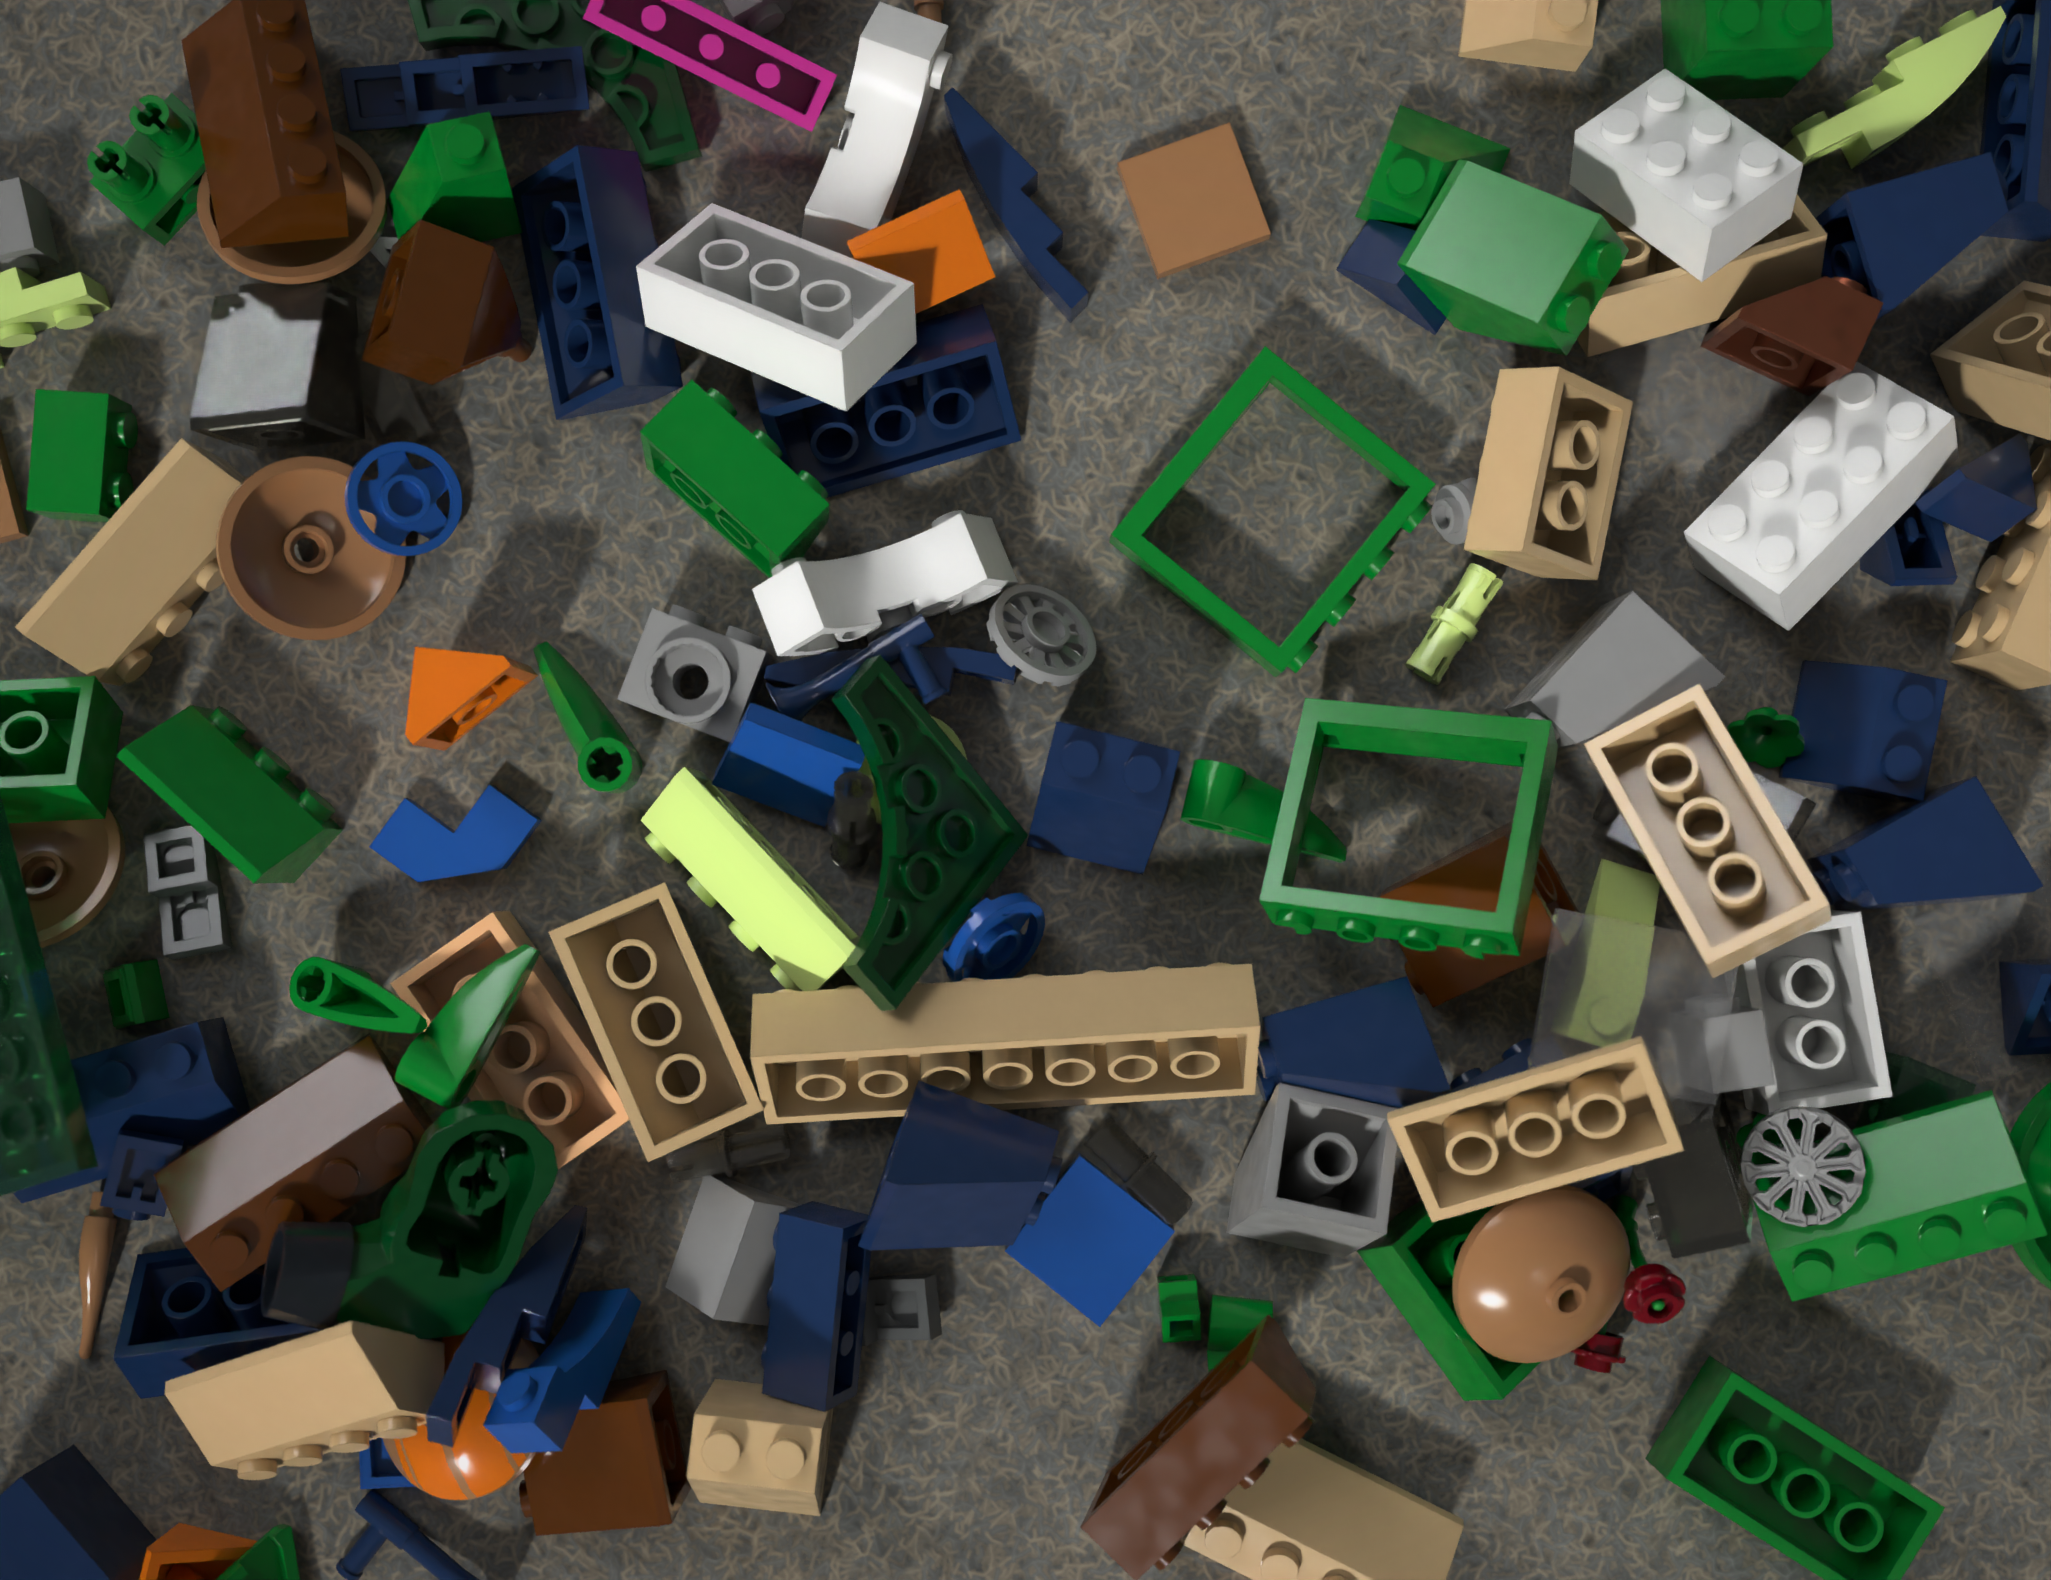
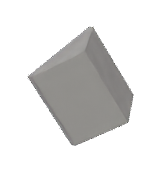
[665,1171,802,1326]

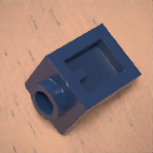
[100,1128,184,1221]

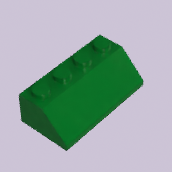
[1753,1090,2048,1302]

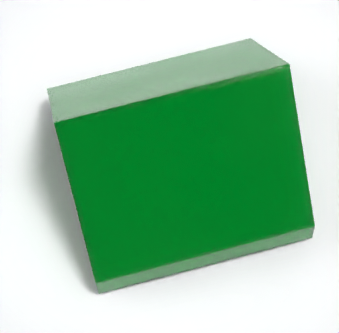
[103,959,170,1029]

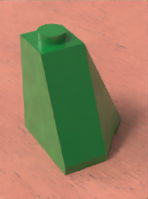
[388,111,522,242]

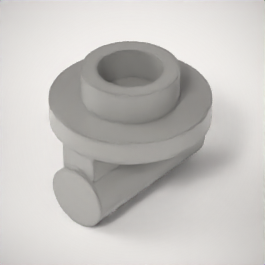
[1431,477,1477,545]

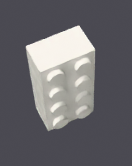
[636,203,917,411]
[1684,362,1959,631]

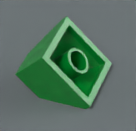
[1355,105,1511,231]

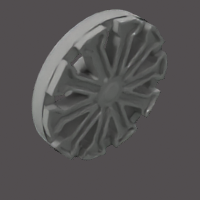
[987,584,1096,687]
[1741,1106,1866,1227]

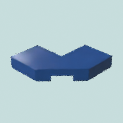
[369,785,542,882]

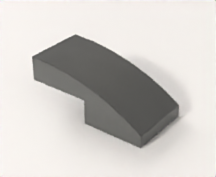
[143,825,232,960]
[862,1274,942,1346]

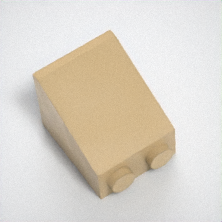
[687,1379,833,1516]

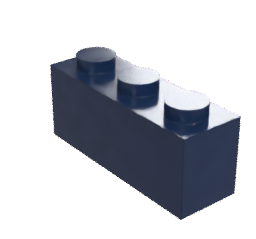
[761,1201,872,1412]

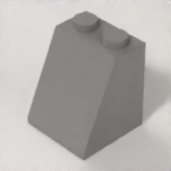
[1504,591,1725,748]
[1226,1083,1398,1258]

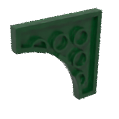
[408,0,702,172]
[831,655,1029,1011]

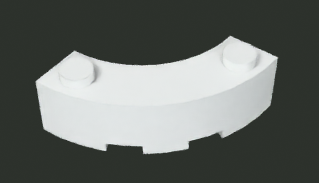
[801,2,953,258]
[752,510,1018,656]

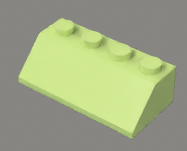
[641,767,860,991]

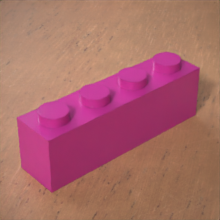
[583,0,837,132]

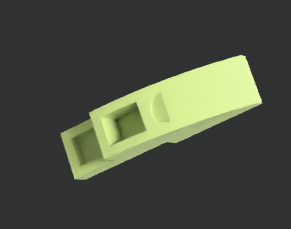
[1782,6,2006,169]
[0,267,111,368]

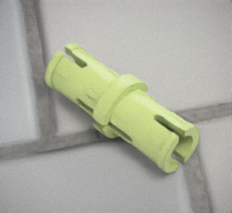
[1405,563,1503,685]

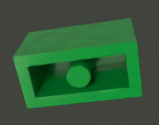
[26,389,138,522]

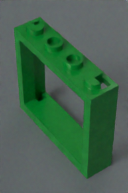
[1109,346,1436,678]
[1259,698,1558,959]

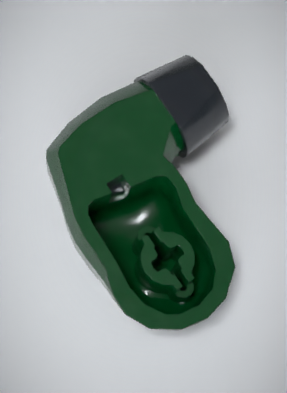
[261,1100,558,1339]

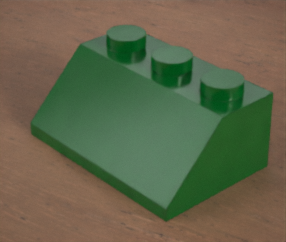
[640,379,830,578]
[116,705,343,884]
[1357,1200,1541,1401]

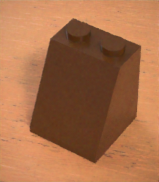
[1378,820,1583,1008]
[519,1370,691,1536]

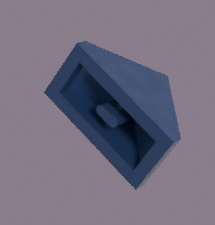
[1336,219,1446,335]
[1915,434,2037,542]
[1860,485,1957,586]
[1999,958,2051,1056]

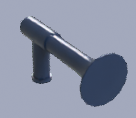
[766,613,948,722]
[336,1489,480,1580]

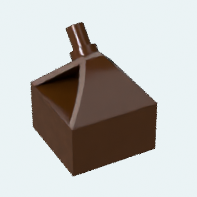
[361,220,532,385]

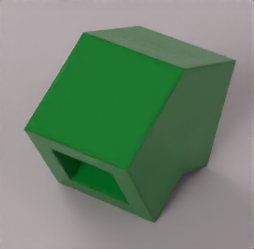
[1157,1274,1201,1343]

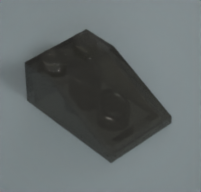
[1632,1088,1754,1259]

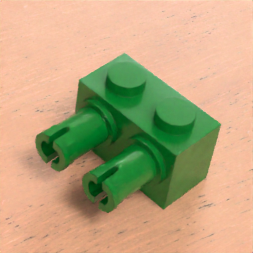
[87,92,206,246]

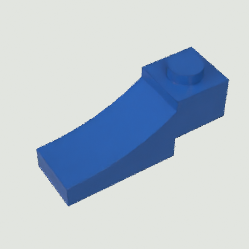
[483,1288,641,1454]

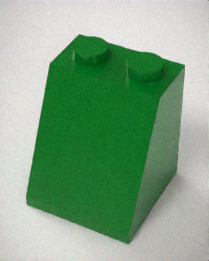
[1661,0,1833,100]
[1397,159,1629,356]

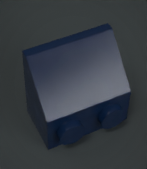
[1779,660,1948,803]

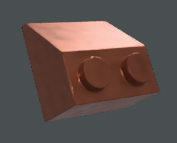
[1700,276,1884,396]

